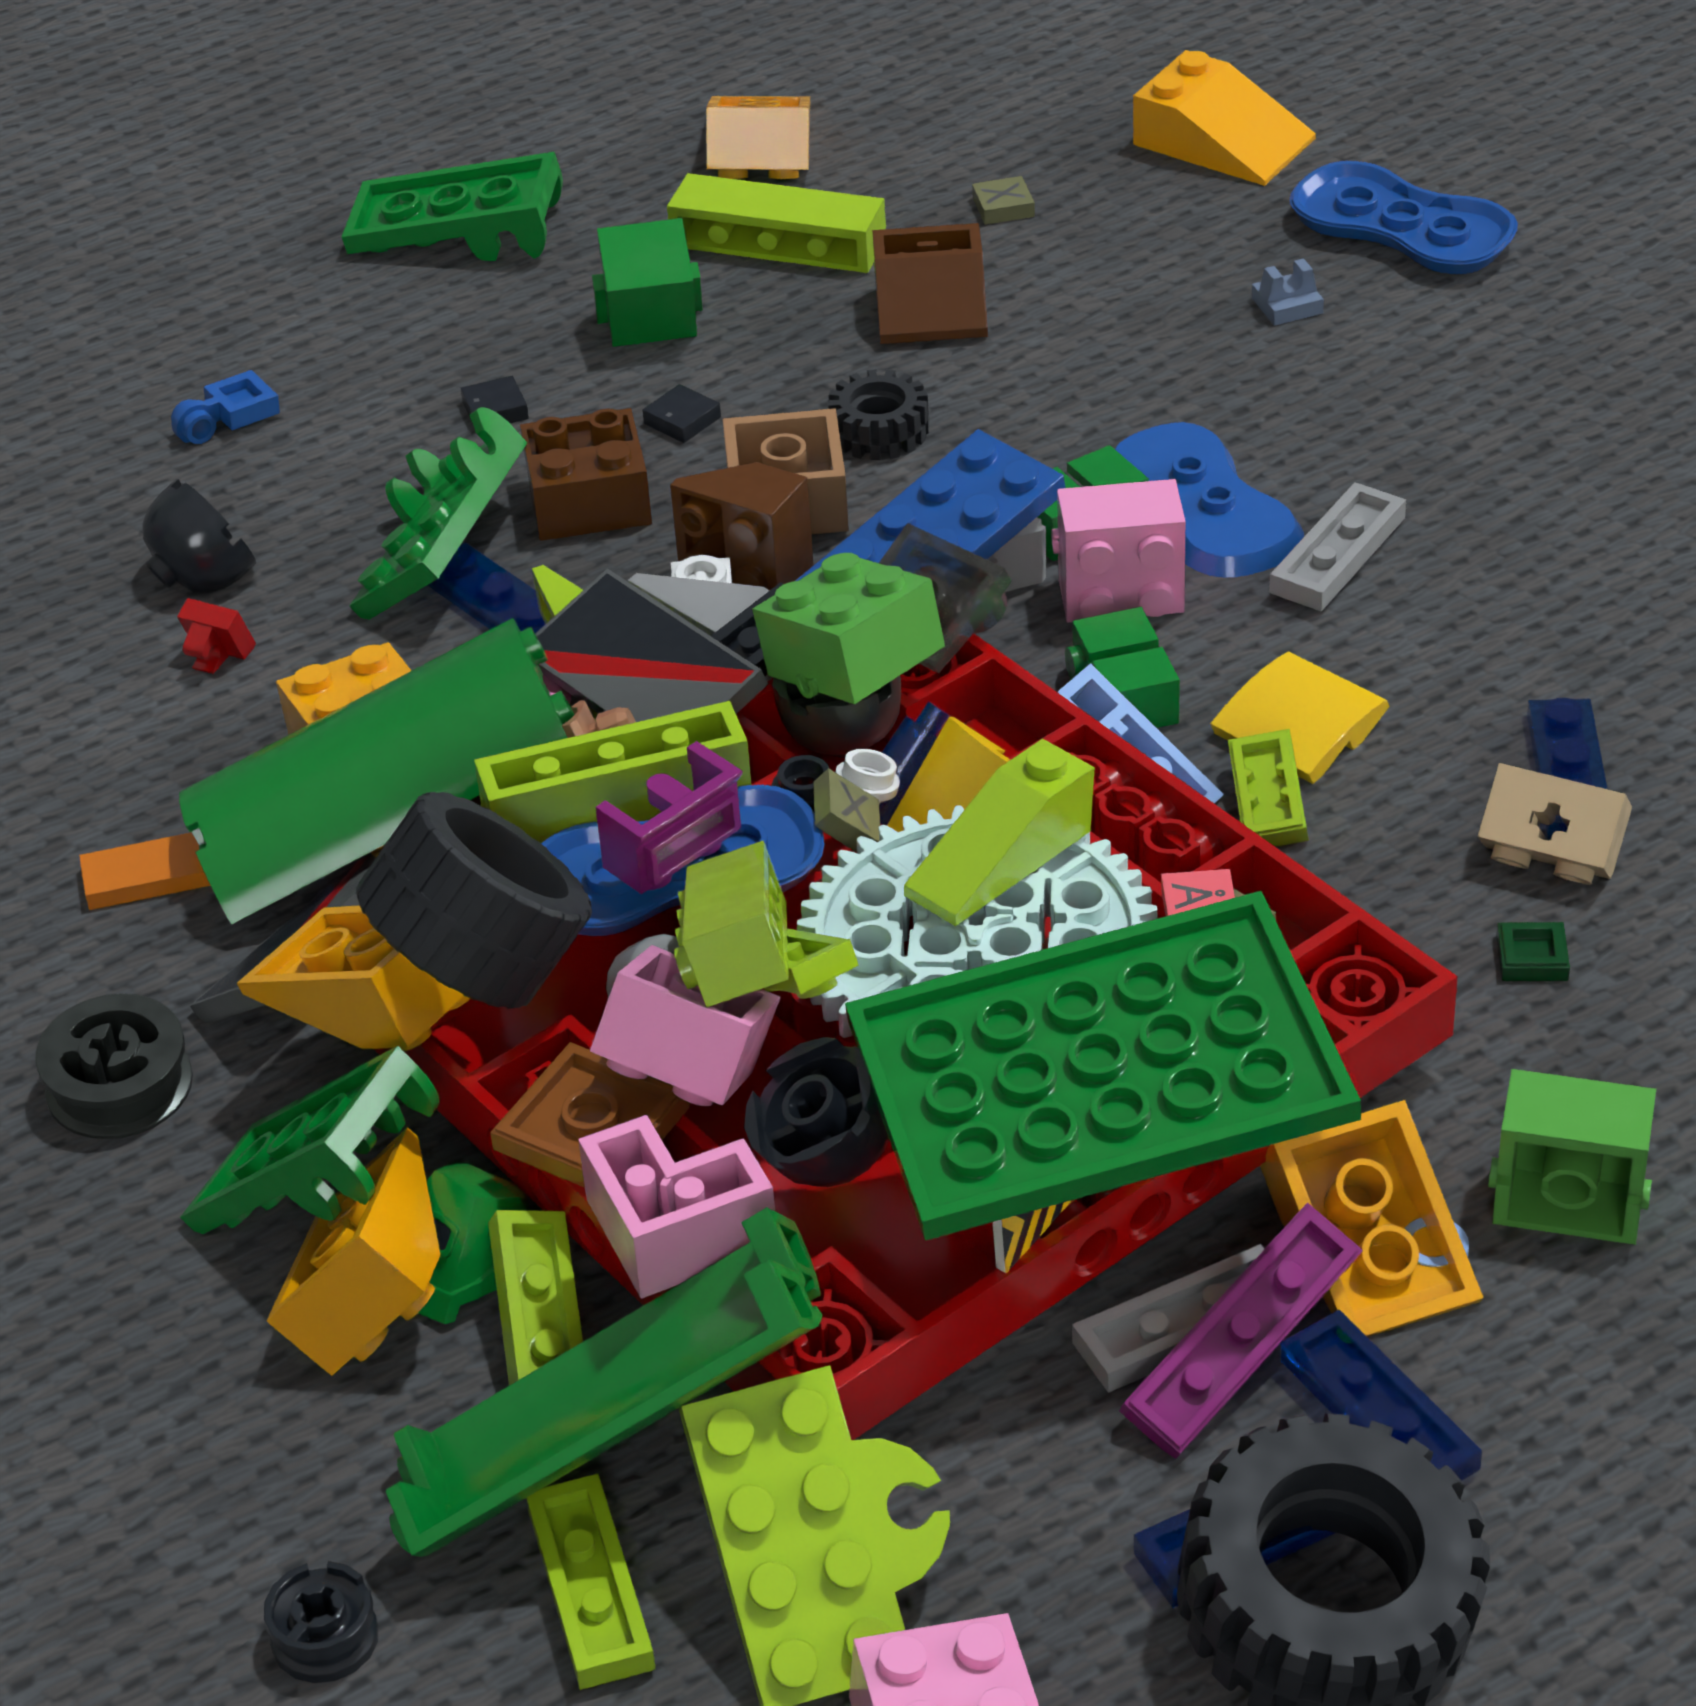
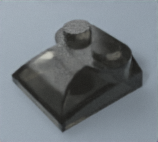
[879,523,1012,673]

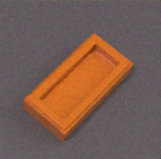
[79,832,211,910]

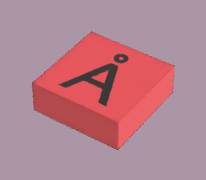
[1161,869,1235,916]

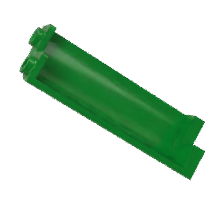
[179,618,574,925]
[386,1207,822,1557]

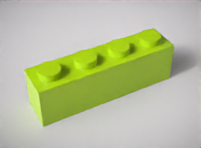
[667,173,886,273]
[474,701,751,843]
[674,840,789,1008]

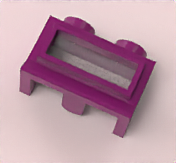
[595,741,743,894]

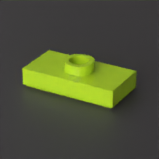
[1228,729,1309,846]

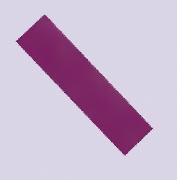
[1119,1202,1363,1459]

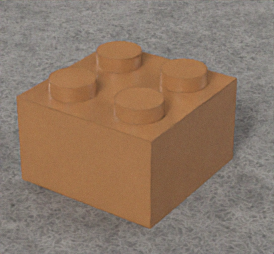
[723,408,849,535]

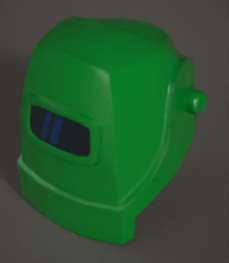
[418,1164,531,1324]

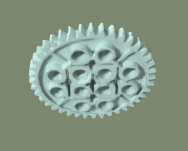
[797,805,1157,1038]

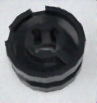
[264,1561,378,1683]

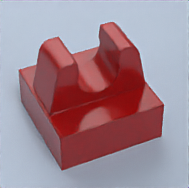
[177,598,256,674]

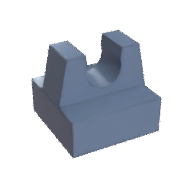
[1252,258,1324,326]

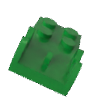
[341,151,563,261]
[349,407,528,620]
[180,1046,440,1234]

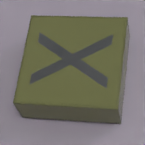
[972,176,1035,225]
[814,768,880,852]

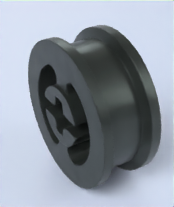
[35,994,193,1139]

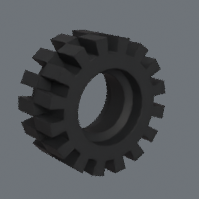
[828,369,929,460]

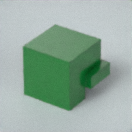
[592,218,703,347]

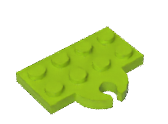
[679,1365,950,1706]

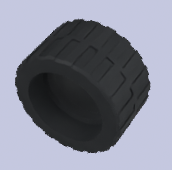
[356,792,592,1009]

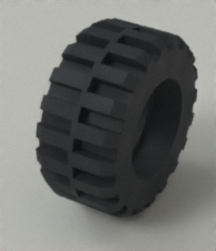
[1177,1413,1490,1706]

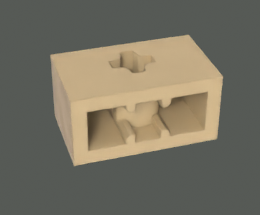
[1478,763,1632,885]

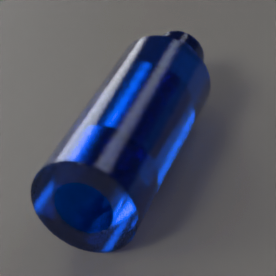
[879,701,950,826]

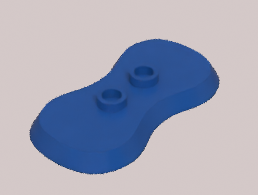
[1289,161,1518,274]
[1115,422,1304,578]
[541,785,824,936]

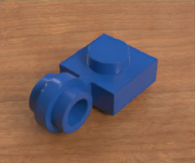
[171,370,280,444]

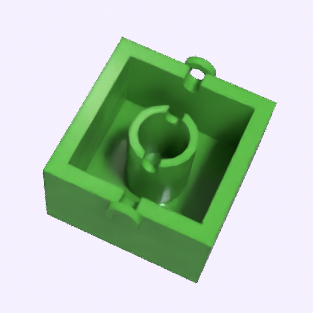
[752,553,945,704]
[1488,1069,1656,1245]

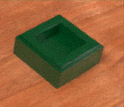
[1496,922,1570,981]

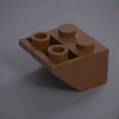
[872,223,988,344]
[520,408,652,541]
[670,462,814,590]

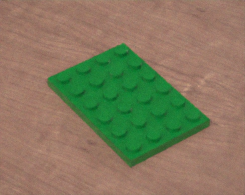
[845,891,1361,1241]

